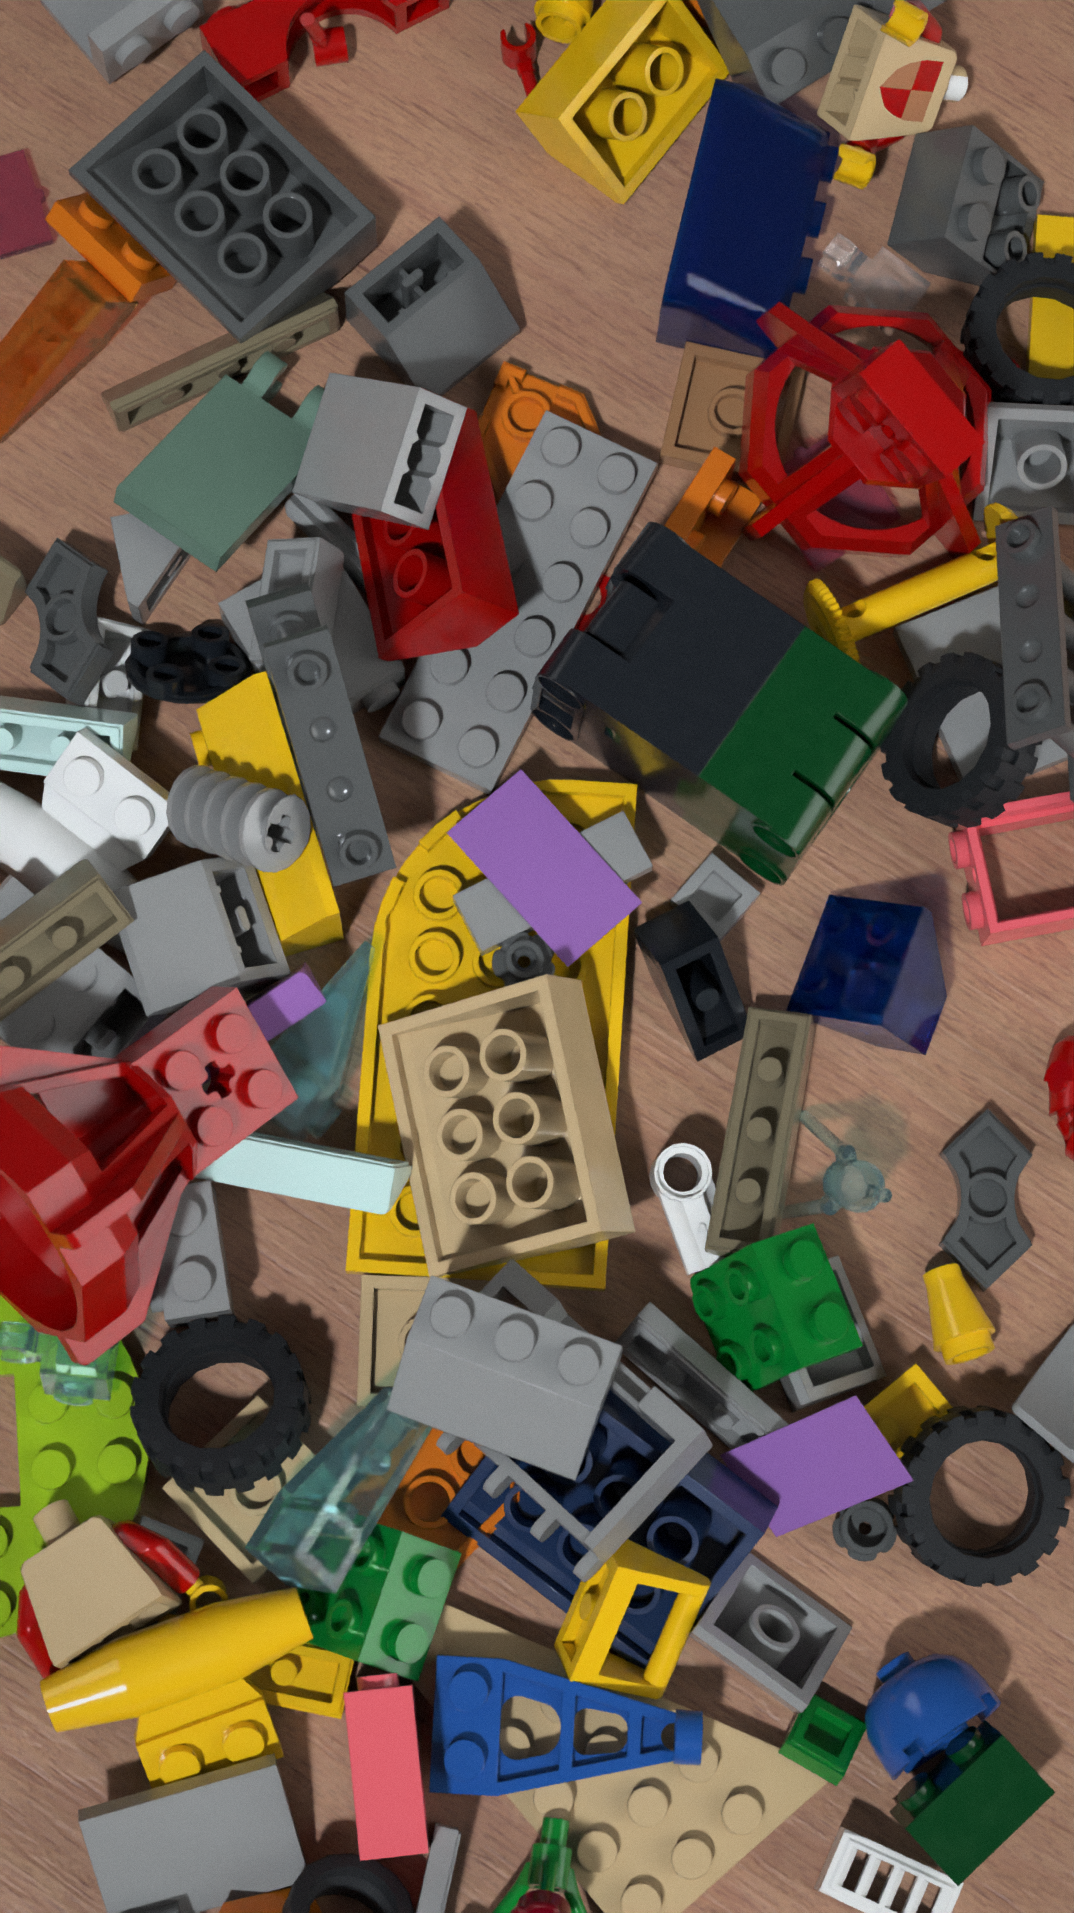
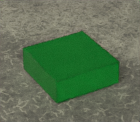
[778,1694,866,1786]

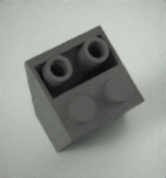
[887,125,1044,286]
[344,216,520,396]

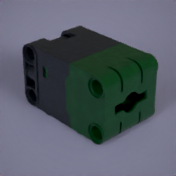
[530,522,908,886]

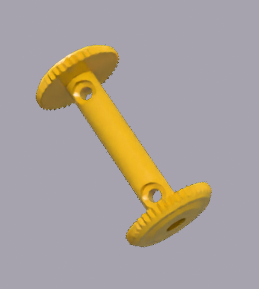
[803,502,1018,664]

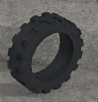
[960,252,1074,406]
[880,652,1042,828]
[130,1315,312,1496]
[888,1405,1071,1587]

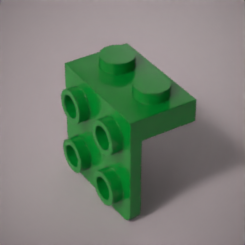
[690,1223,863,1392]
[297,1509,462,1682]

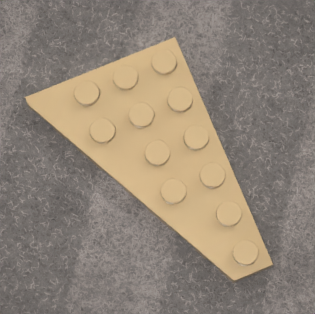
[410,1604,828,1913]

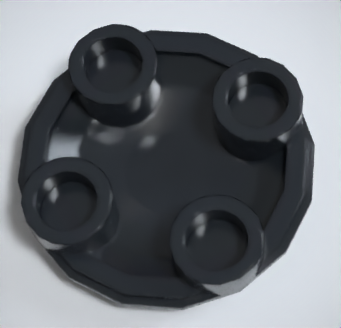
[125,623,251,704]

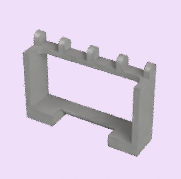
[436,1258,713,1582]

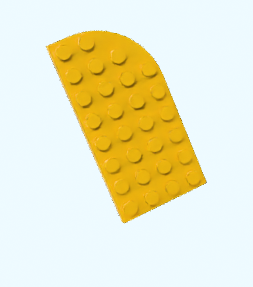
[345,780,637,1291]

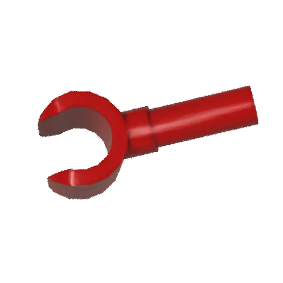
[300,12,349,67]
[500,23,538,96]

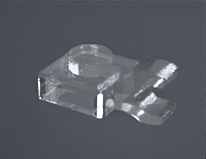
[818,233,931,337]

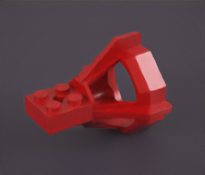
[739,301,992,558]
[0,986,299,1366]

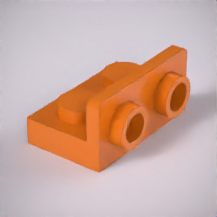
[45,192,177,303]
[664,446,761,568]

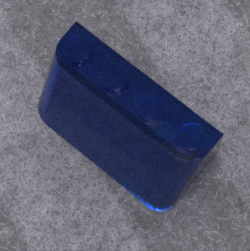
[656,78,839,358]

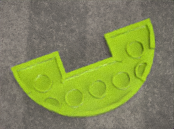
[0,1295,150,1638]

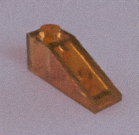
[0,260,139,443]

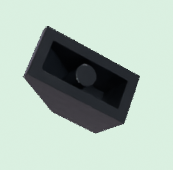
[633,901,747,1062]

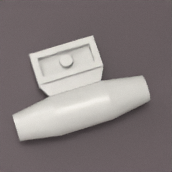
[0,728,170,953]

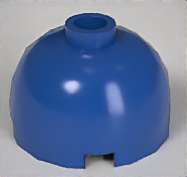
[865,1651,1001,1780]

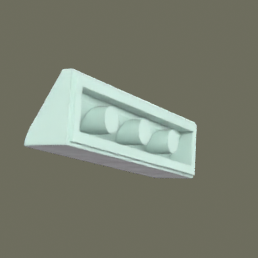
[0,695,138,776]
[195,1132,412,1215]

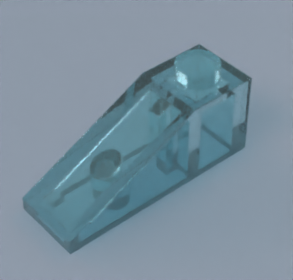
[270,940,376,1141]
[245,1387,432,1594]

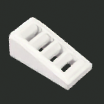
[814,1826,964,1913]

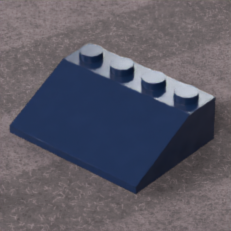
[441,1389,778,1669]

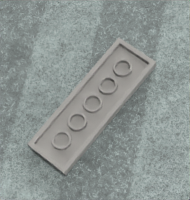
[378,410,658,795]

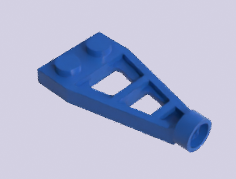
[429,1655,703,1796]

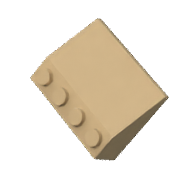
[378,974,635,1278]

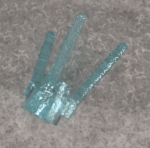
[783,1110,892,1219]

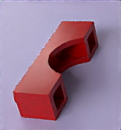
[199,0,450,102]

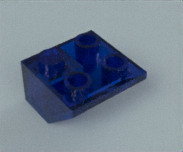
[786,895,947,1055]

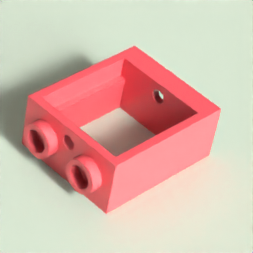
[948,791,1074,946]
[344,1673,430,1861]

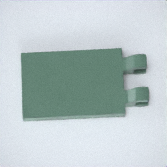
[114,351,324,572]

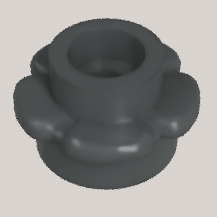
[492,931,555,987]
[832,1498,897,1561]

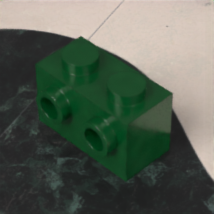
[889,1720,1055,1886]

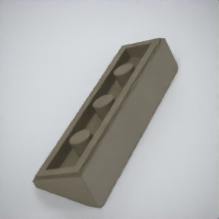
[101,292,340,432]
[0,859,134,1022]
[705,1007,815,1258]

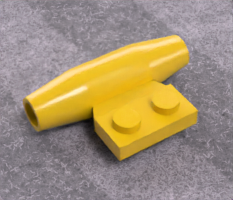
[40,1587,314,1789]

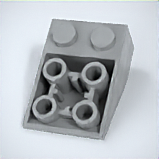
[0,874,168,1058]

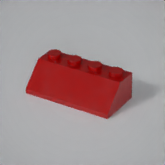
[352,387,519,662]

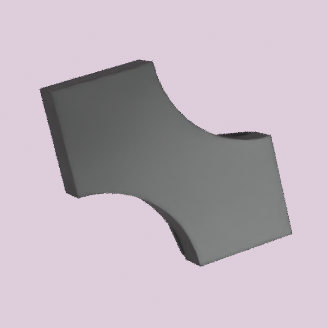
[25,538,114,706]
[939,1109,1033,1292]

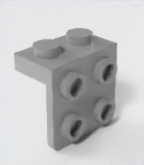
[40,0,205,84]

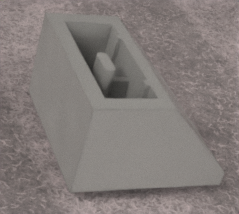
[113,857,291,1017]

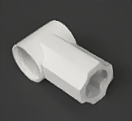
[649,1143,724,1275]

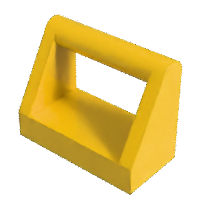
[553,1539,711,1699]

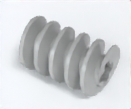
[166,765,311,873]

